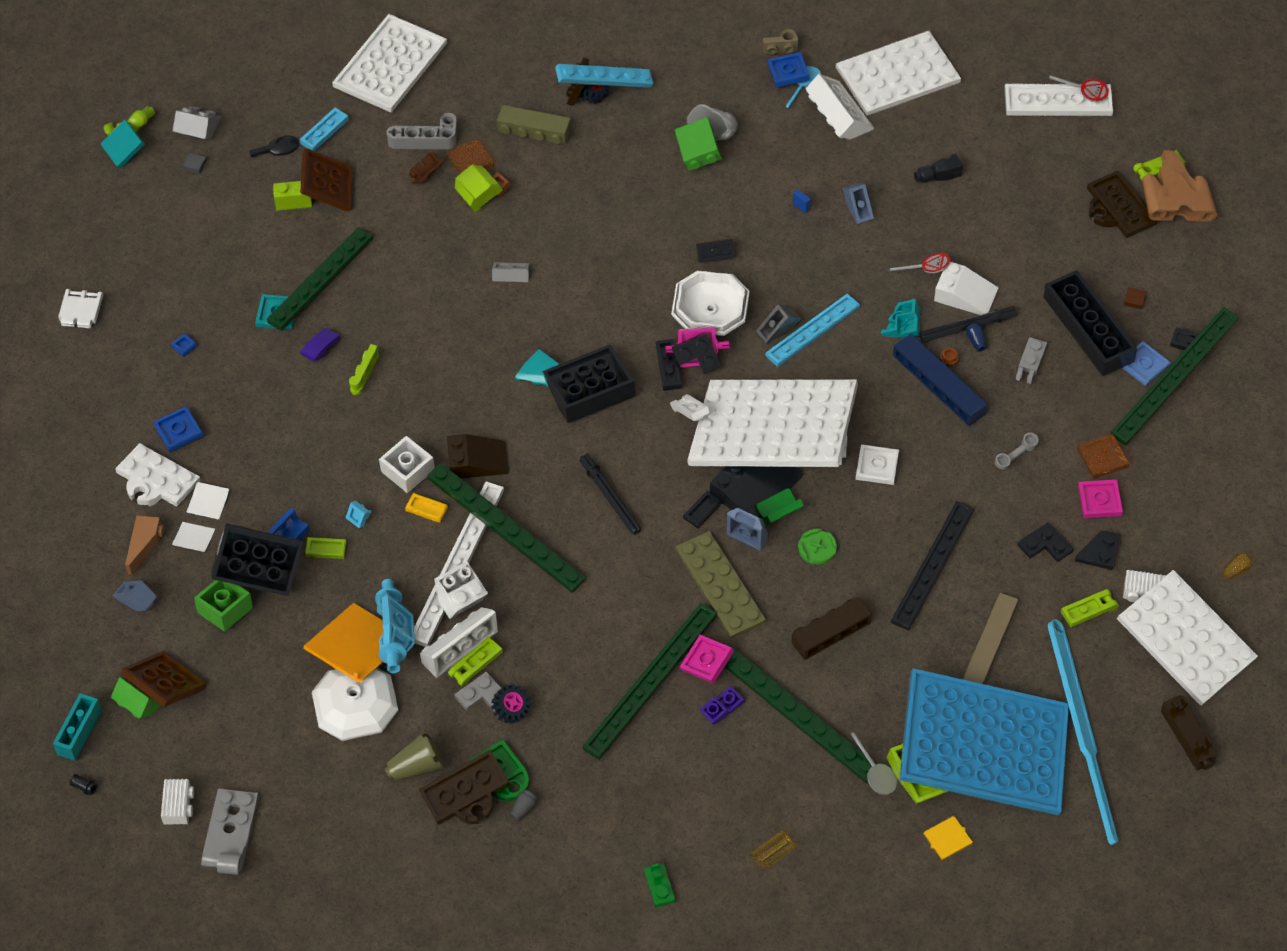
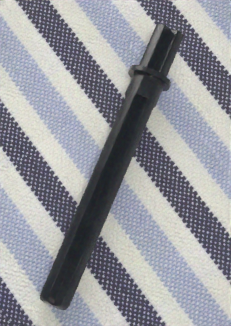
[920,306,1017,342]
[579,453,641,535]

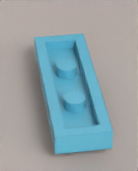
[300,108,349,151]

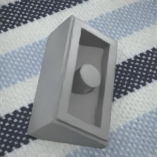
[492,262,530,282]

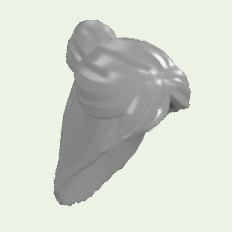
[687,104,738,141]

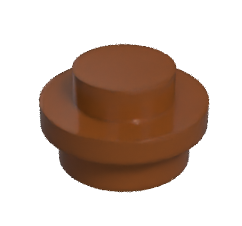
[940,348,959,366]

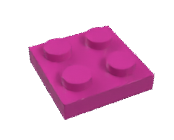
[1078,479,1123,519]
[680,635,734,684]

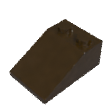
[447,434,508,479]

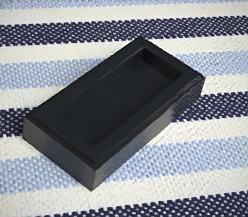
[683,490,722,529]

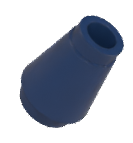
[966,323,987,352]

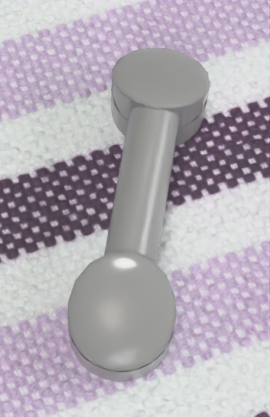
[994,433,1039,470]

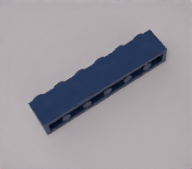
[893,334,987,426]

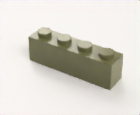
[497,105,571,144]

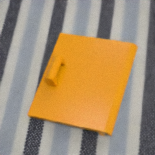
[303,603,383,682]

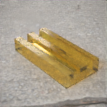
[750,830,796,871]

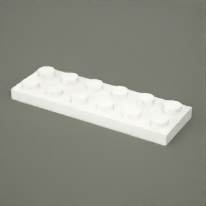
[1005,84,1113,116]

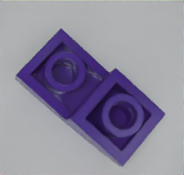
[300,328,340,362]
[700,686,745,725]

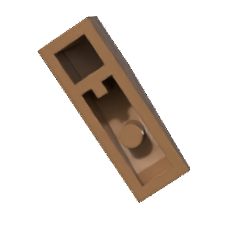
[125,516,164,575]

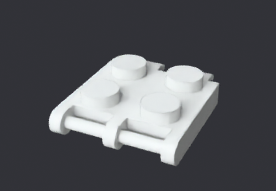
[58,289,103,328]

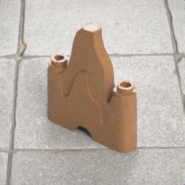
[1142,150,1218,222]

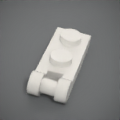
[670,394,710,421]

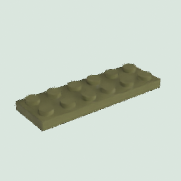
[675,531,766,639]

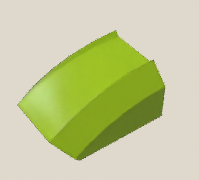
[455,164,503,212]

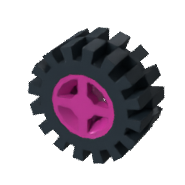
[491,684,531,724]

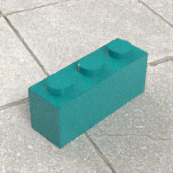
[53,693,102,761]

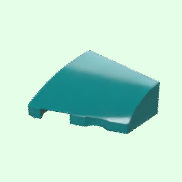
[881,299,921,338]
[515,349,559,387]

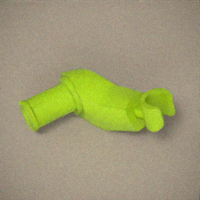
[103,106,155,135]

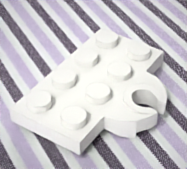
[116,443,200,507]

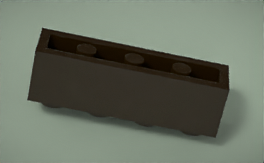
[791,597,872,660]

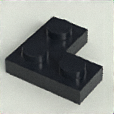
[671,332,721,374]
[1017,523,1073,562]

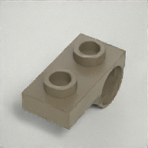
[762,29,798,55]

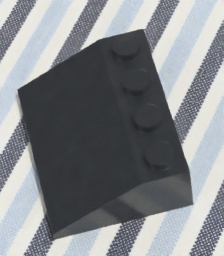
[542,344,636,423]
[710,466,803,519]
[211,523,304,596]

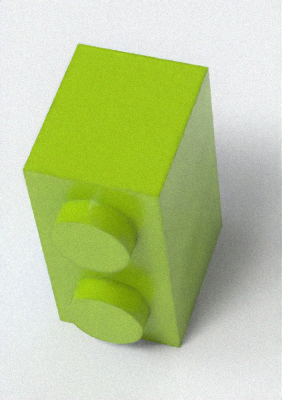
[273,181,312,210]

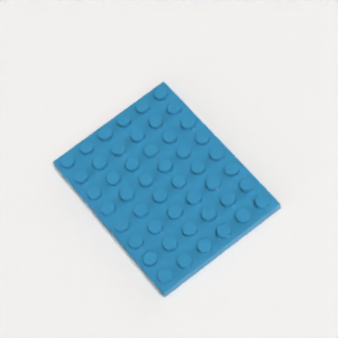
[899,668,1069,816]

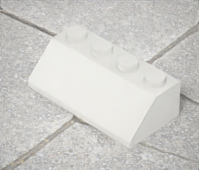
[806,74,874,140]
[420,607,498,678]

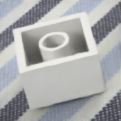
[379,436,435,493]

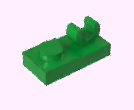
[644,863,675,908]

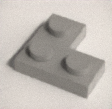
[455,672,509,712]

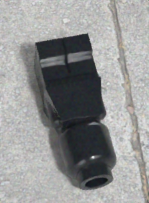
[914,154,963,183]

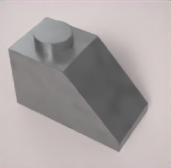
[756,304,801,344]

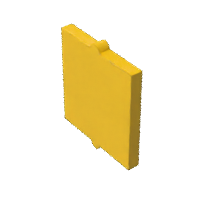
[923,816,973,860]

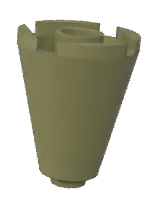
[385,731,444,781]

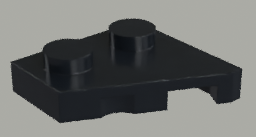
[1075,530,1121,570]

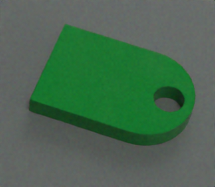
[469,739,529,801]

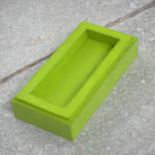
[305,537,347,559]

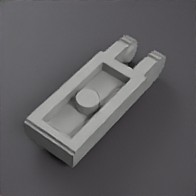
[1016,337,1047,384]

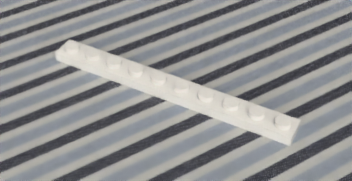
[414,482,504,647]

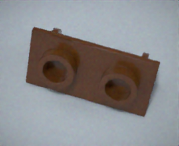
[409,151,444,183]

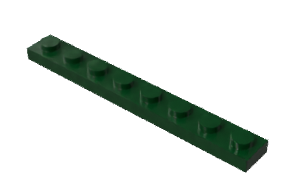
[267,227,373,331]

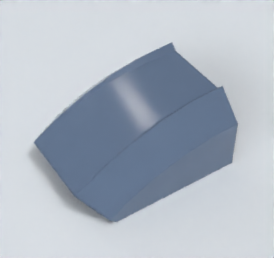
[727,508,768,551]

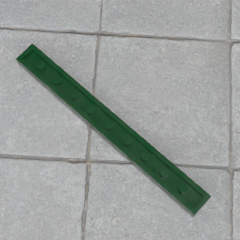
[1110,307,1239,446]
[427,463,586,593]
[583,603,717,760]
[725,645,872,783]

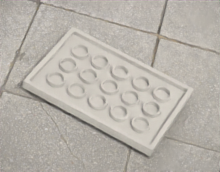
[332,14,447,113]
[836,31,961,116]
[1117,570,1258,706]

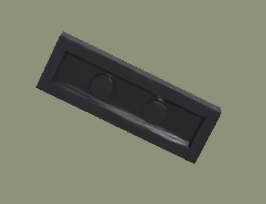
[655,339,682,391]

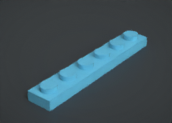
[555,64,653,88]

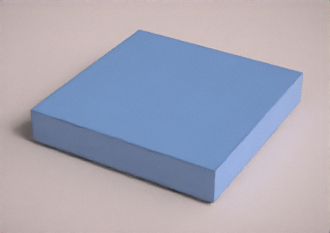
[1122,341,1171,386]

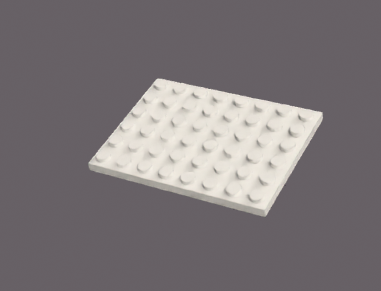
[687,380,858,467]

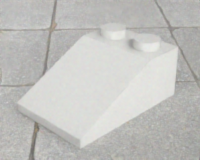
[934,262,998,315]

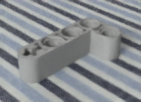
[386,113,457,149]

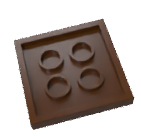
[300,148,353,212]
[121,651,206,707]

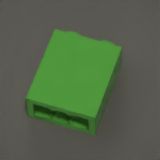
[675,117,722,171]

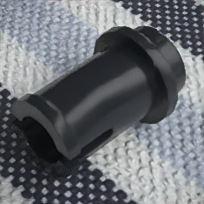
[69,774,97,795]

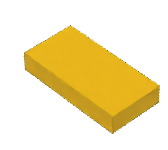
[405,493,448,523]

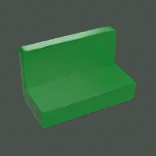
[756,488,804,525]

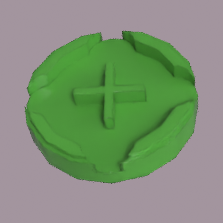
[798,529,837,565]

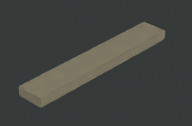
[963,593,1018,684]

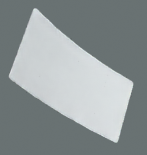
[172,482,229,552]

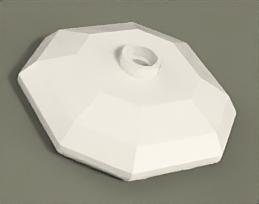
[671,271,750,336]
[312,668,398,741]

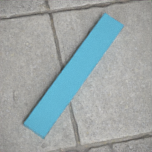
[765,293,860,367]

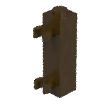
[1161,695,1218,771]

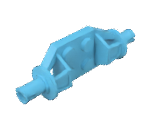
[375,579,415,673]

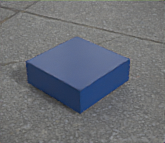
[793,189,811,213]
[171,333,198,358]

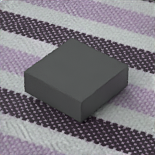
[183,153,207,174]

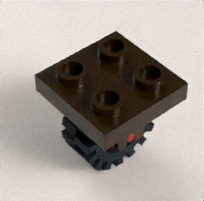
[566,57,610,106]

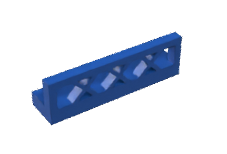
[267,508,310,540]

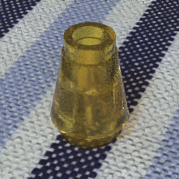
[1222,553,1252,580]

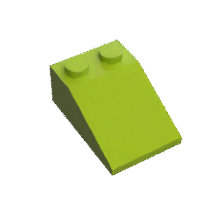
[886,744,948,804]

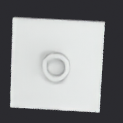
[856,445,899,485]

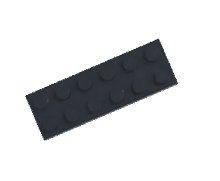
[1043,270,1137,376]

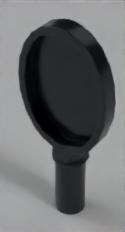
[249,136,299,157]

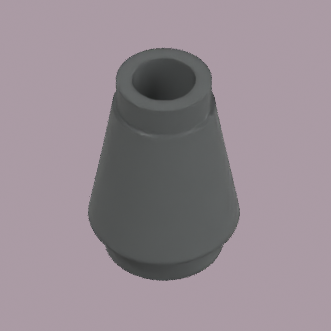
[509,789,537,821]

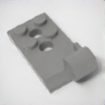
[201,789,259,875]

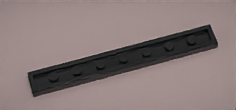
[891,501,974,631]

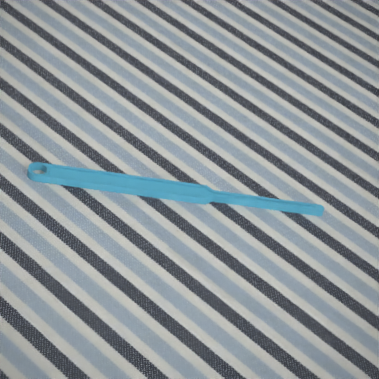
[1048,619,1118,845]

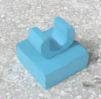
[346,501,371,528]

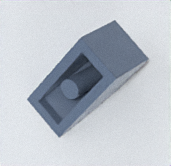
[842,183,874,224]
[112,580,157,611]

